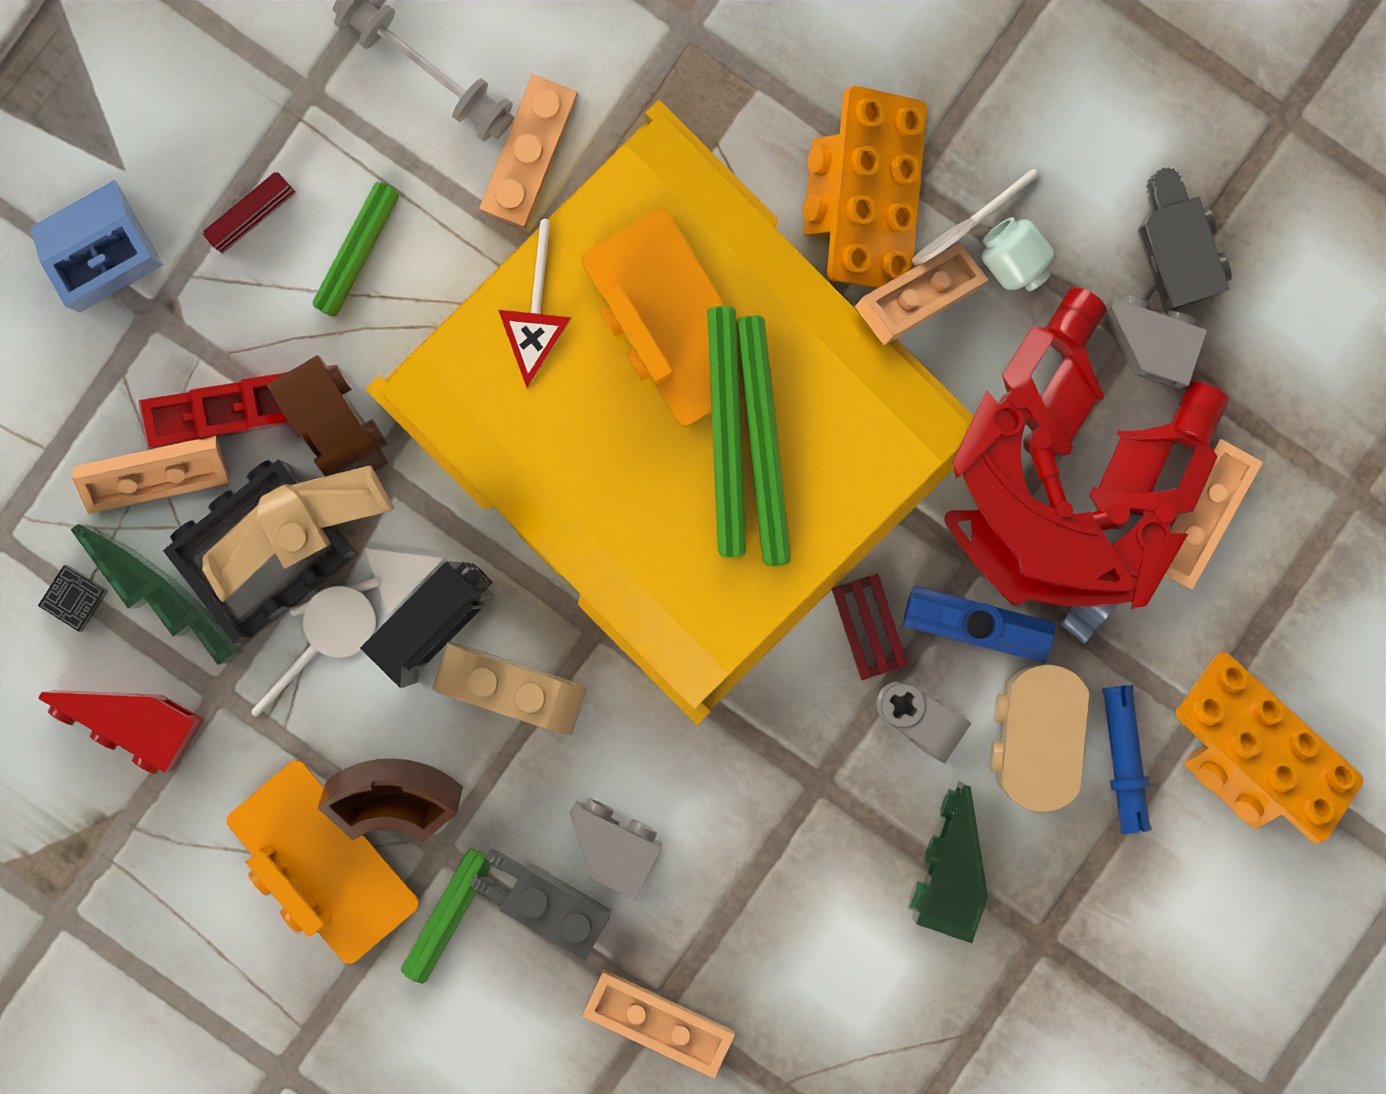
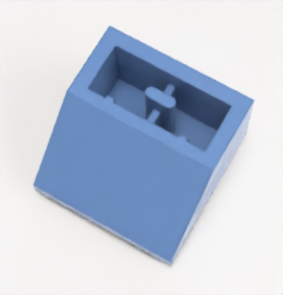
[30,180,163,313]

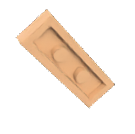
[479,74,578,229]
[854,242,989,346]
[72,435,230,514]
[1164,439,1263,590]
[582,969,735,1079]

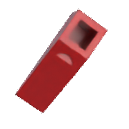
[38,690,204,774]

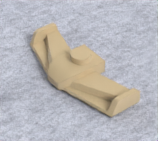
[202,465,395,602]

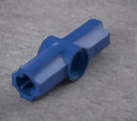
[902,585,1056,664]

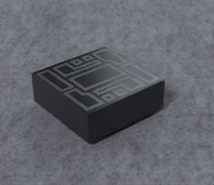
[38,565,108,632]

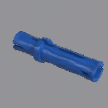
[1102,685,1152,834]

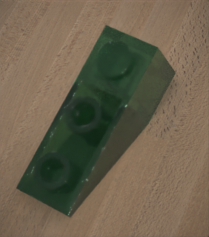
[908,781,988,943]

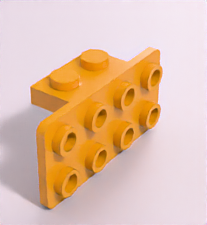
[803,86,927,289]
[582,209,744,426]
[1176,652,1363,844]
[226,760,419,964]

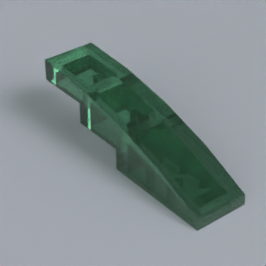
[70,524,242,665]

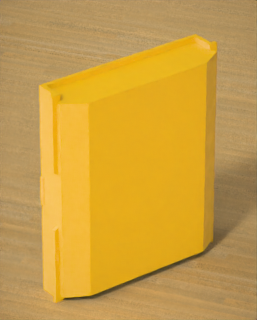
[365,99,974,725]

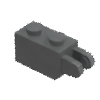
[1138,167,1232,313]
[470,848,612,960]

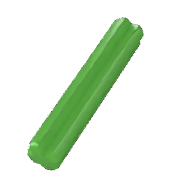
[313,181,399,317]
[401,849,492,984]

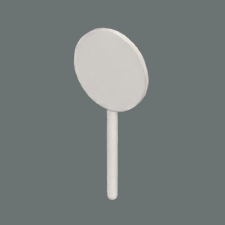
[912,169,1039,266]
[251,585,376,717]

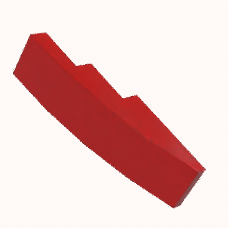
[138,365,335,450]

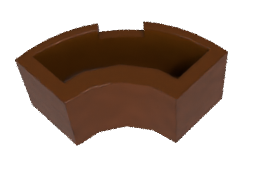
[267,355,388,477]
[317,758,463,843]

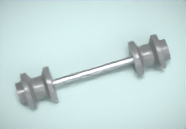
[333,0,514,141]

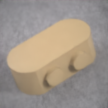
[432,642,587,735]
[989,663,1090,812]

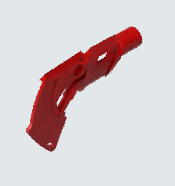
[952,287,1133,592]
[944,381,1229,610]

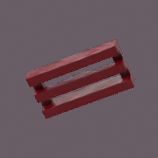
[202,172,296,254]
[831,573,908,681]

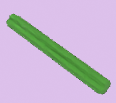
[707,306,746,557]
[736,315,791,566]

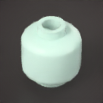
[981,217,1055,291]

